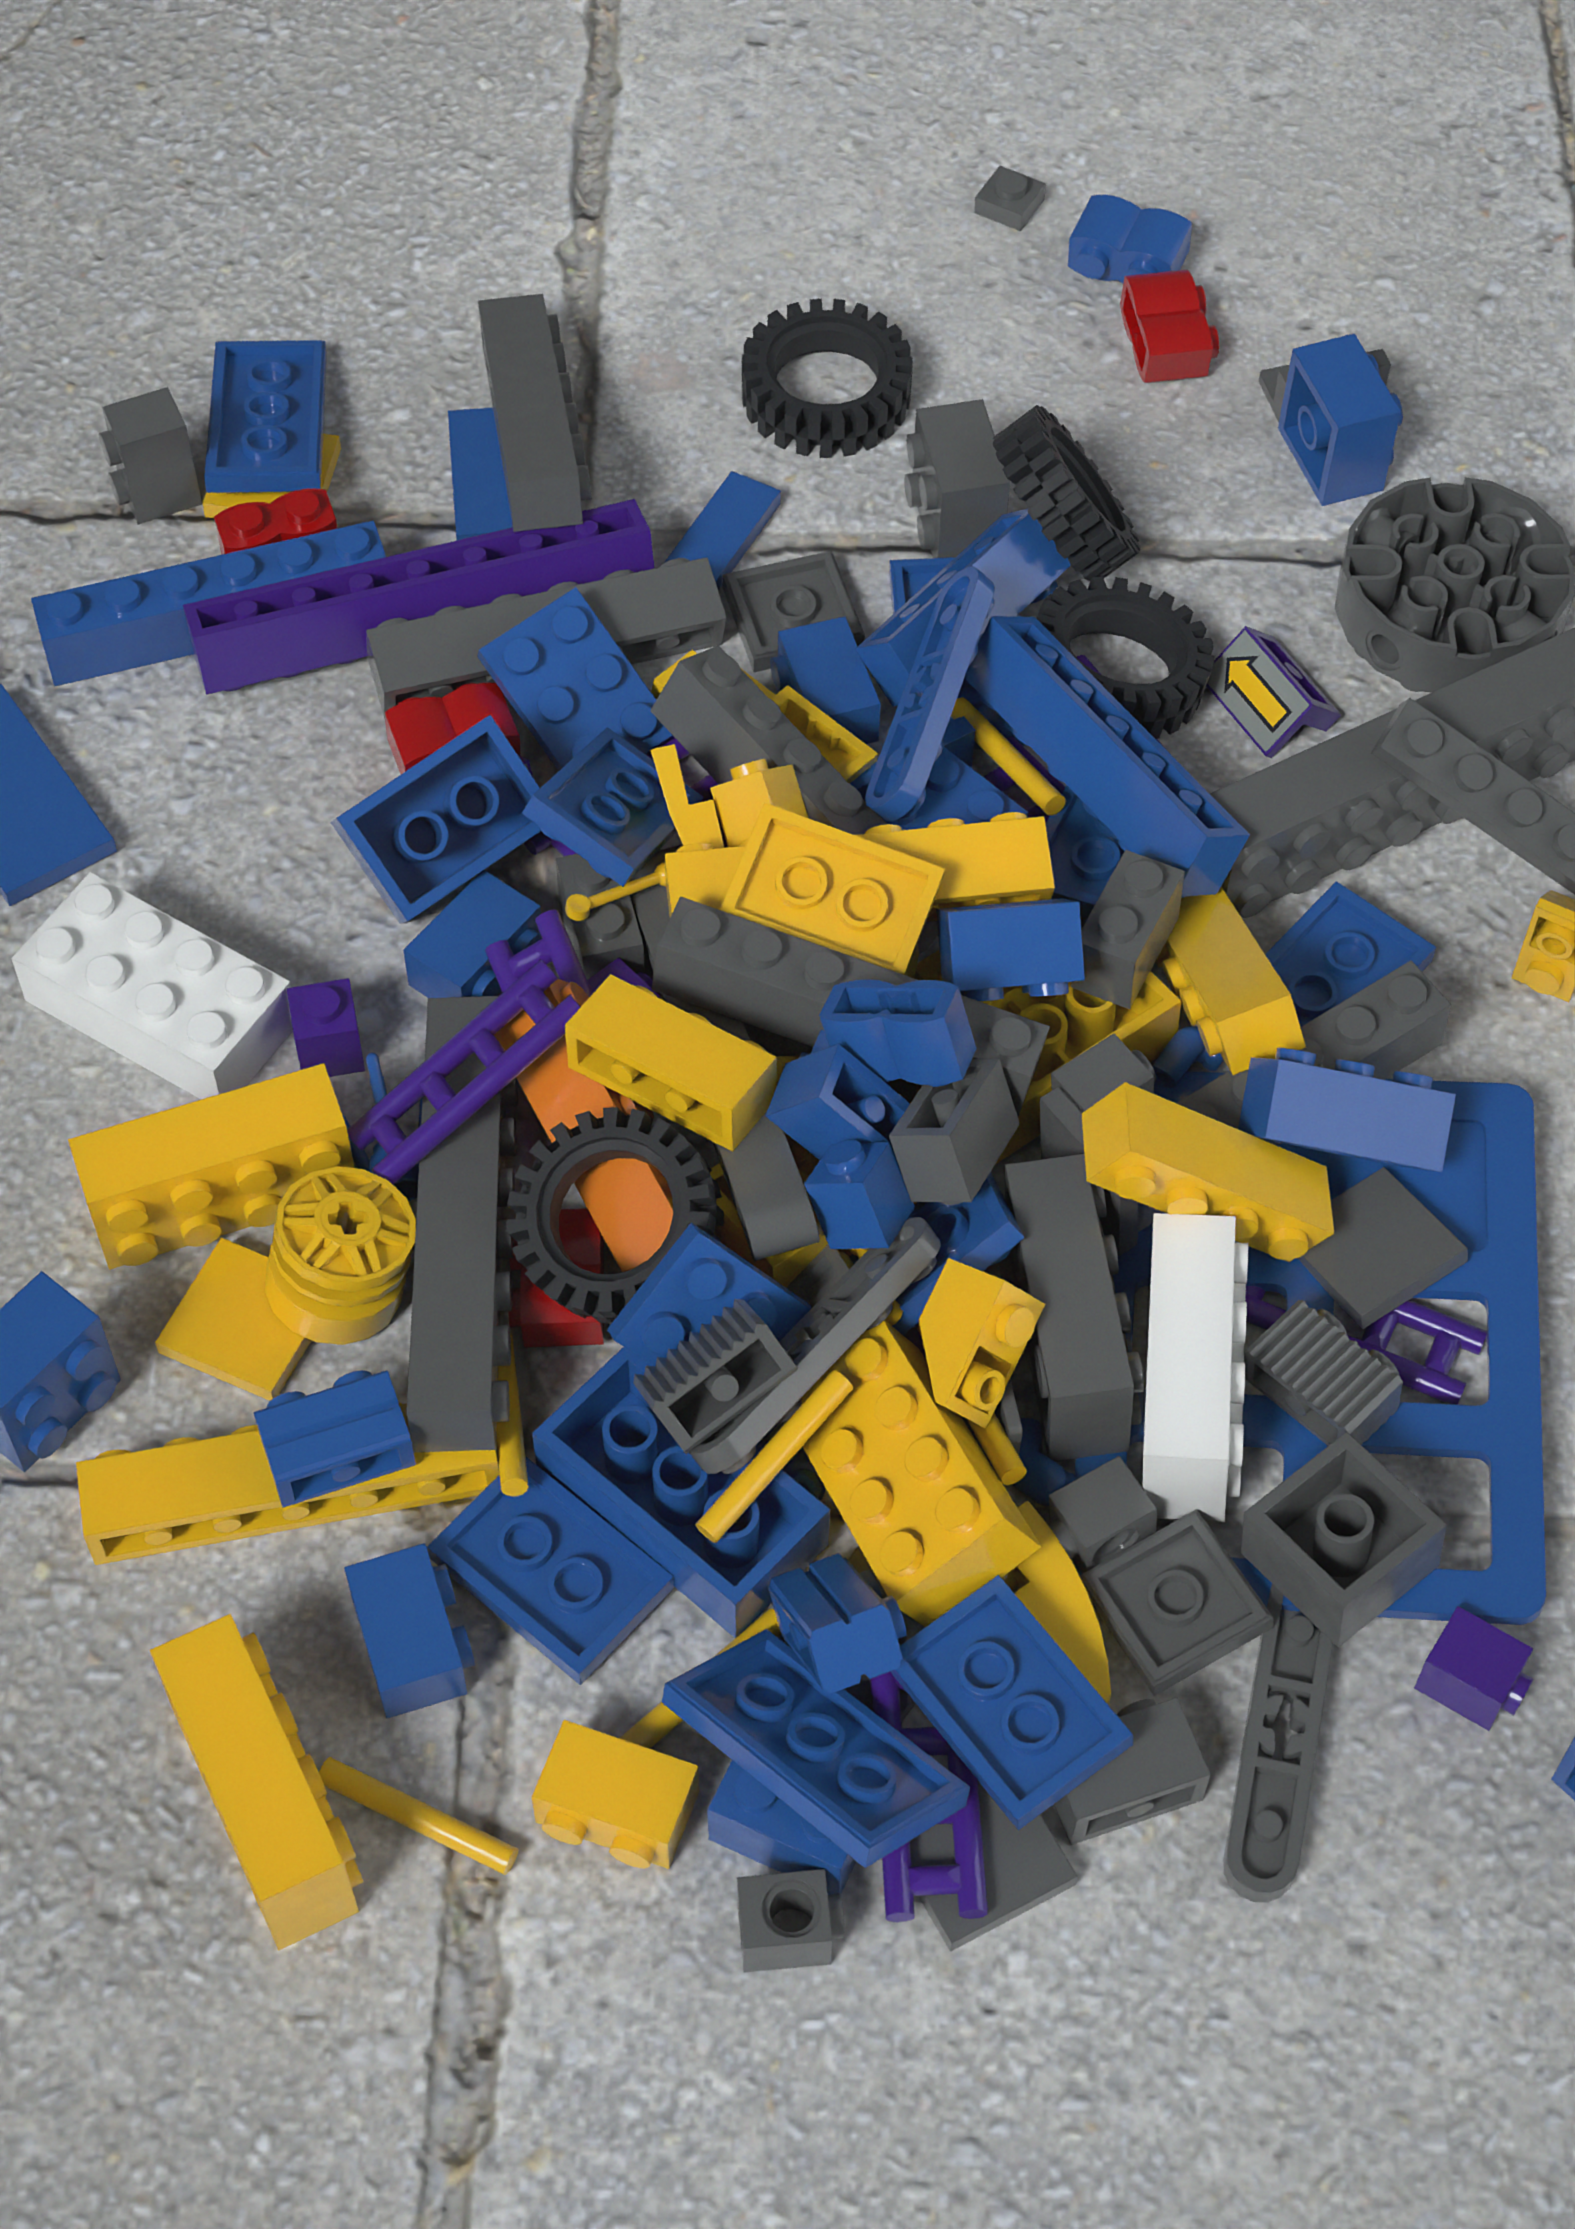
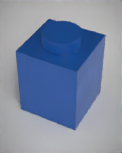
[804,1140,915,1249]

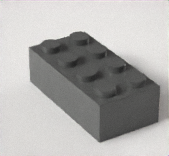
[1005,1154,1144,1462]

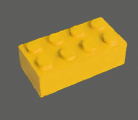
[68,1063,354,1270]
[787,1320,1041,1628]
[149,1613,363,1951]

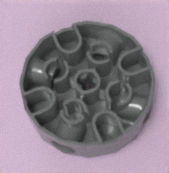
[1335,477,1575,693]

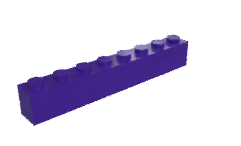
[183,499,655,695]

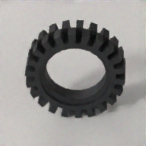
[741,298,913,458]
[993,405,1141,581]
[1036,577,1215,739]
[507,1107,724,1324]

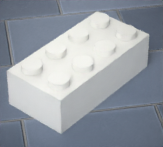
[11,872,293,1099]
[1143,1213,1248,1522]

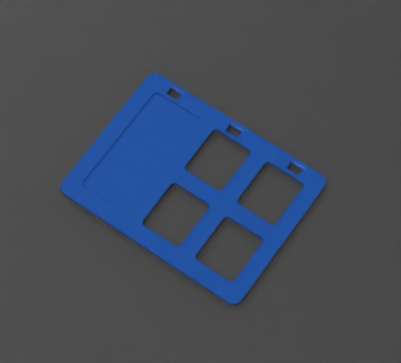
[1071,1071,1546,1625]

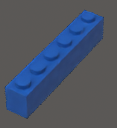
[31,520,386,687]
[964,616,1250,898]

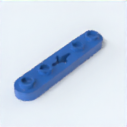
[865,566,995,822]

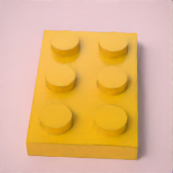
[720,802,945,975]

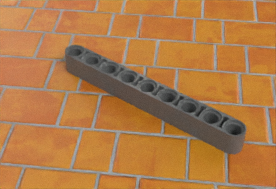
[629,845,820,1261]

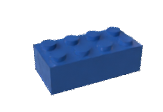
[532,1347,830,1638]

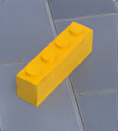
[1156,887,1306,1075]
[1082,1082,1334,1262]

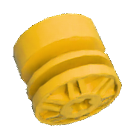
[265,1166,416,1345]

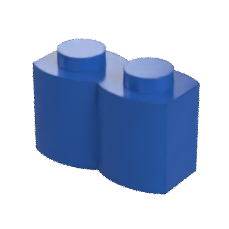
[1068,194,1192,283]
[819,980,976,1087]

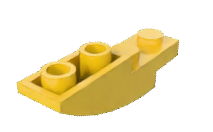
[1002,1500,1111,1705]

